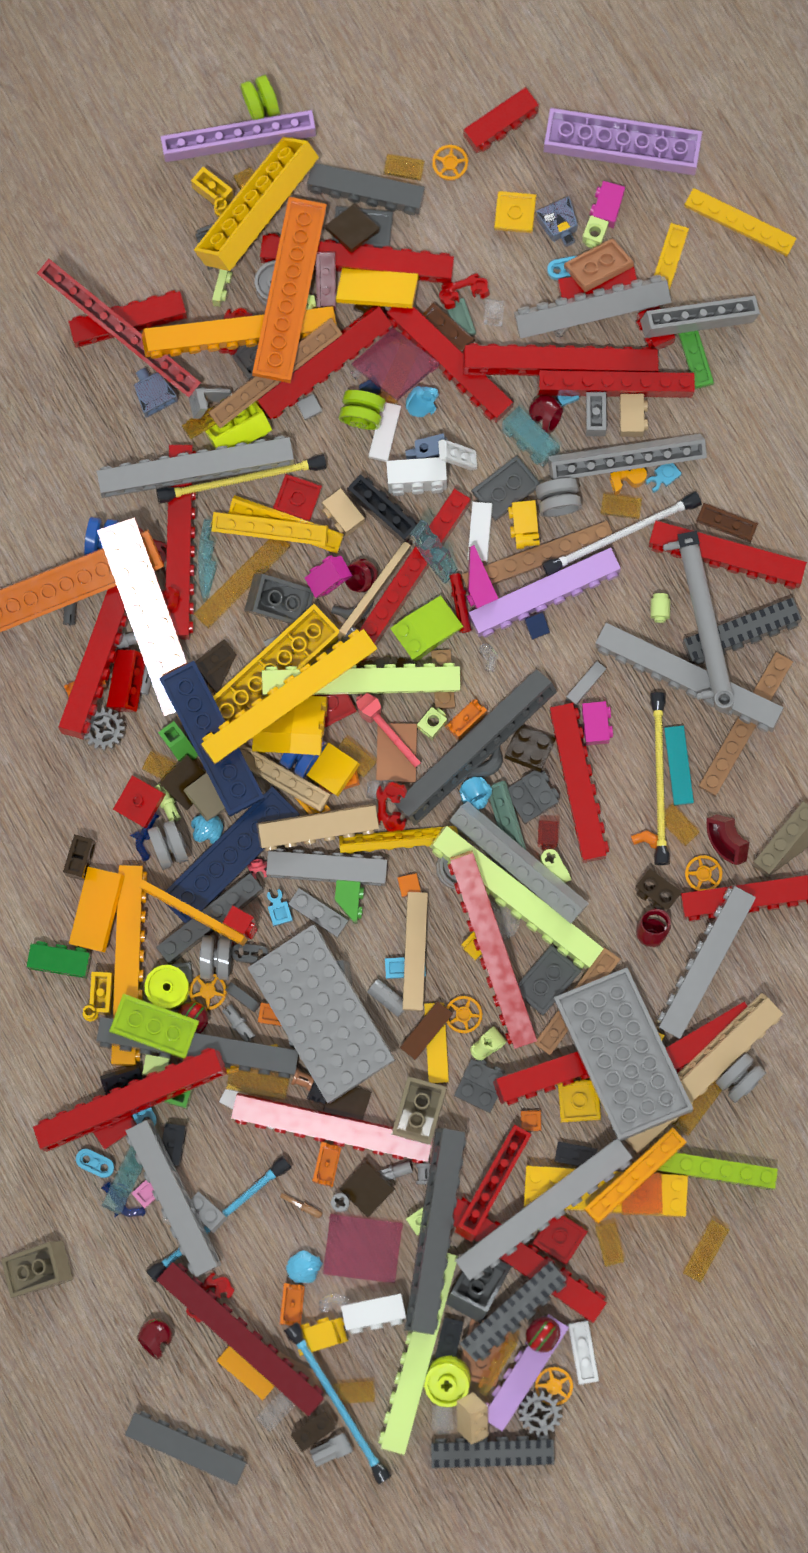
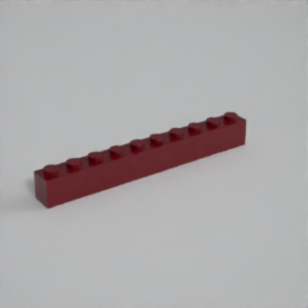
[156,1262,325,1417]

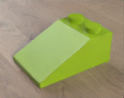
[390,595,464,662]

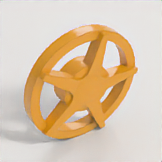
[432,145,468,180]
[685,855,722,891]
[189,974,227,1010]
[446,996,482,1034]
[535,1367,573,1406]

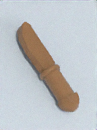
[280,1193,322,1218]

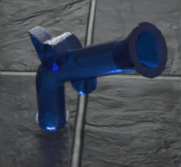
[129,813,160,861]
[101,1181,146,1218]

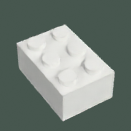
[387,458,447,496]
[341,1294,406,1334]

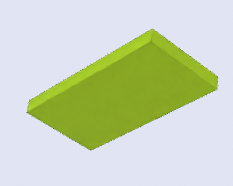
[109,994,199,1059]

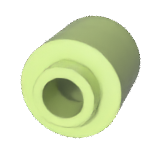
[650,593,671,623]

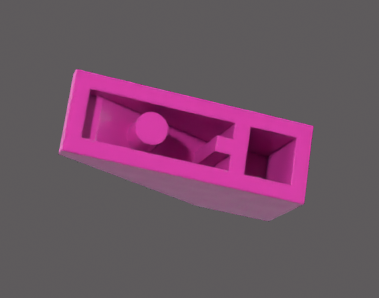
[466,545,498,609]

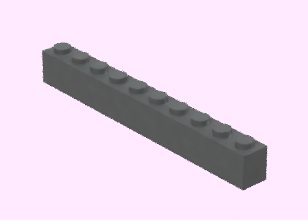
[394,669,557,826]
[96,1017,298,1079]
[405,1128,466,1335]

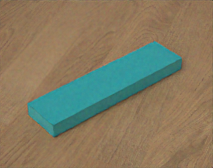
[664,725,694,806]

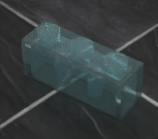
[502,406,560,467]

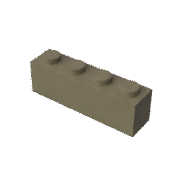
[752,801,808,878]

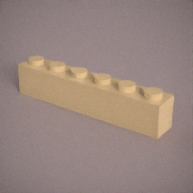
[256,804,379,851]

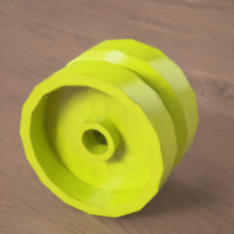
[145,965,190,1010]
[424,1356,471,1407]

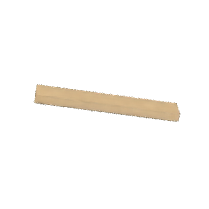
[338,542,411,640]
[239,745,331,812]
[402,892,428,1011]

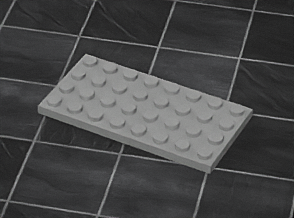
[248,925,396,1104]
[554,967,693,1141]

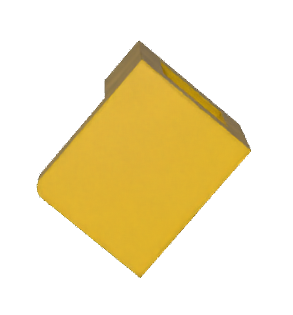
[461,932,482,961]

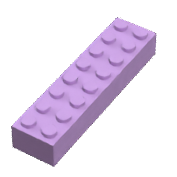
[544,108,702,175]

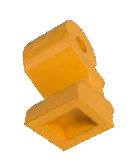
[609,468,647,496]

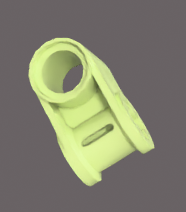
[540,849,571,883]
[470,1026,507,1060]

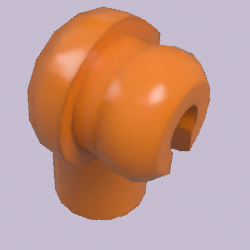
[631,831,659,849]

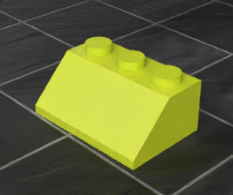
[201,402,272,450]

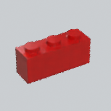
[106,650,145,712]
[223,906,258,941]

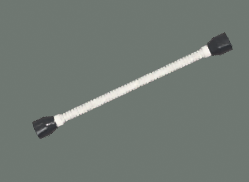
[542,491,702,576]

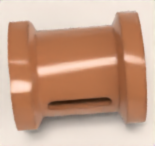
[291,1068,314,1091]

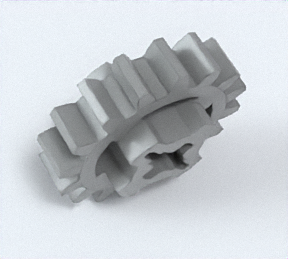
[84,708,125,751]
[518,1391,562,1436]

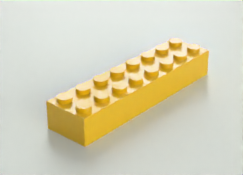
[194,137,319,271]
[213,604,339,723]
[523,1166,688,1218]

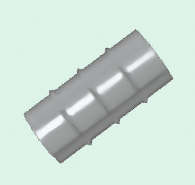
[367,979,405,1017]

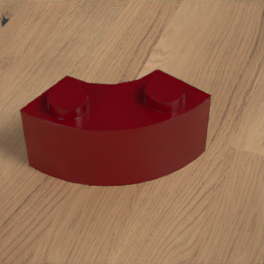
[706,814,750,865]

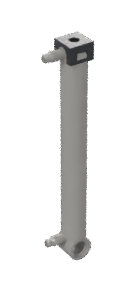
[663,531,734,713]

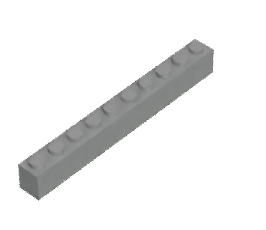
[97,436,294,498]
[595,623,784,733]
[455,1138,633,1281]

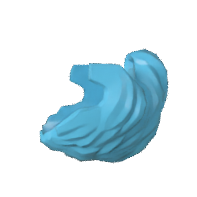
[406,386,439,417]
[460,777,492,810]
[191,814,223,844]
[286,1250,323,1284]

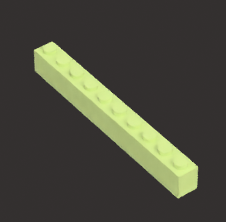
[261,663,460,696]
[429,826,604,969]
[378,1253,458,1455]

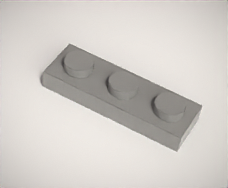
[288,888,349,938]

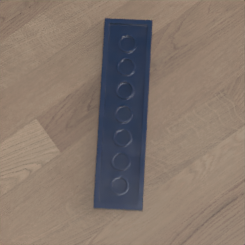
[159,661,265,817]
[165,787,300,924]

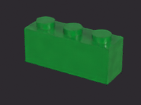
[26,941,91,979]

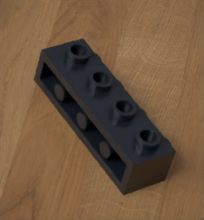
[347,474,418,544]

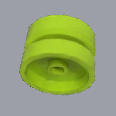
[240,75,280,120]
[338,390,386,430]

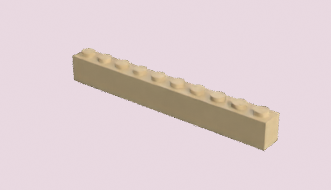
[625,993,783,1154]

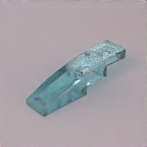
[198,519,217,603]
[410,519,458,584]
[101,1146,143,1214]

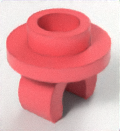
[248,859,267,880]

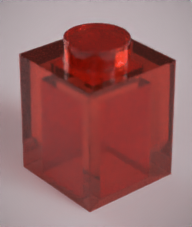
[537,820,559,851]

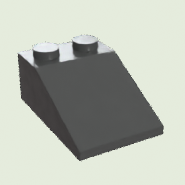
[244,574,314,624]
[446,1261,512,1324]

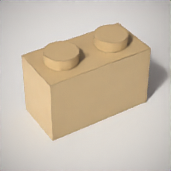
[620,394,648,437]
[322,488,365,537]
[457,1393,488,1445]

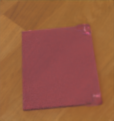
[351,328,439,401]
[323,1214,403,1283]

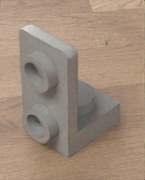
[189,387,231,419]

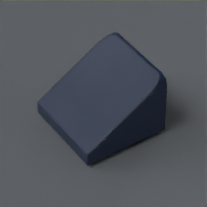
[358,377,382,396]
[524,612,550,640]

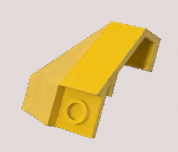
[252,696,328,756]

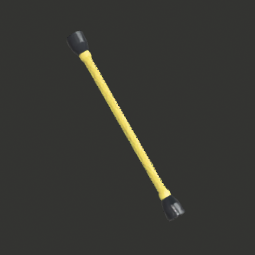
[156,454,326,504]
[650,692,670,866]

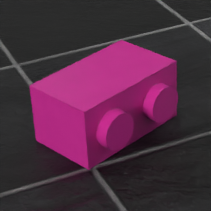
[589,181,625,228]
[305,555,352,598]
[582,701,613,746]

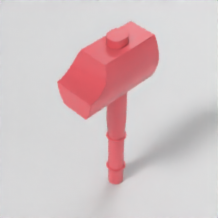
[356,693,421,768]

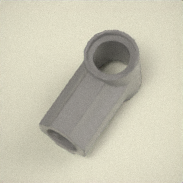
[310,1433,353,1466]

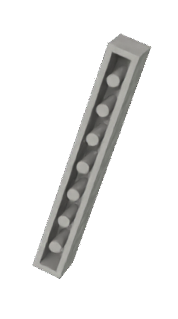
[514,275,671,339]
[548,434,707,480]
[449,801,589,924]
[657,886,756,1039]
[126,1119,222,1277]

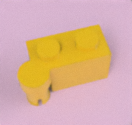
[191,167,234,218]
[508,500,540,549]
[83,972,114,1022]
[298,1317,348,1356]

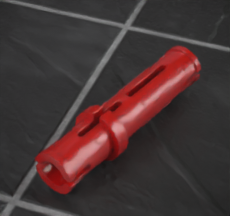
[449,573,472,633]

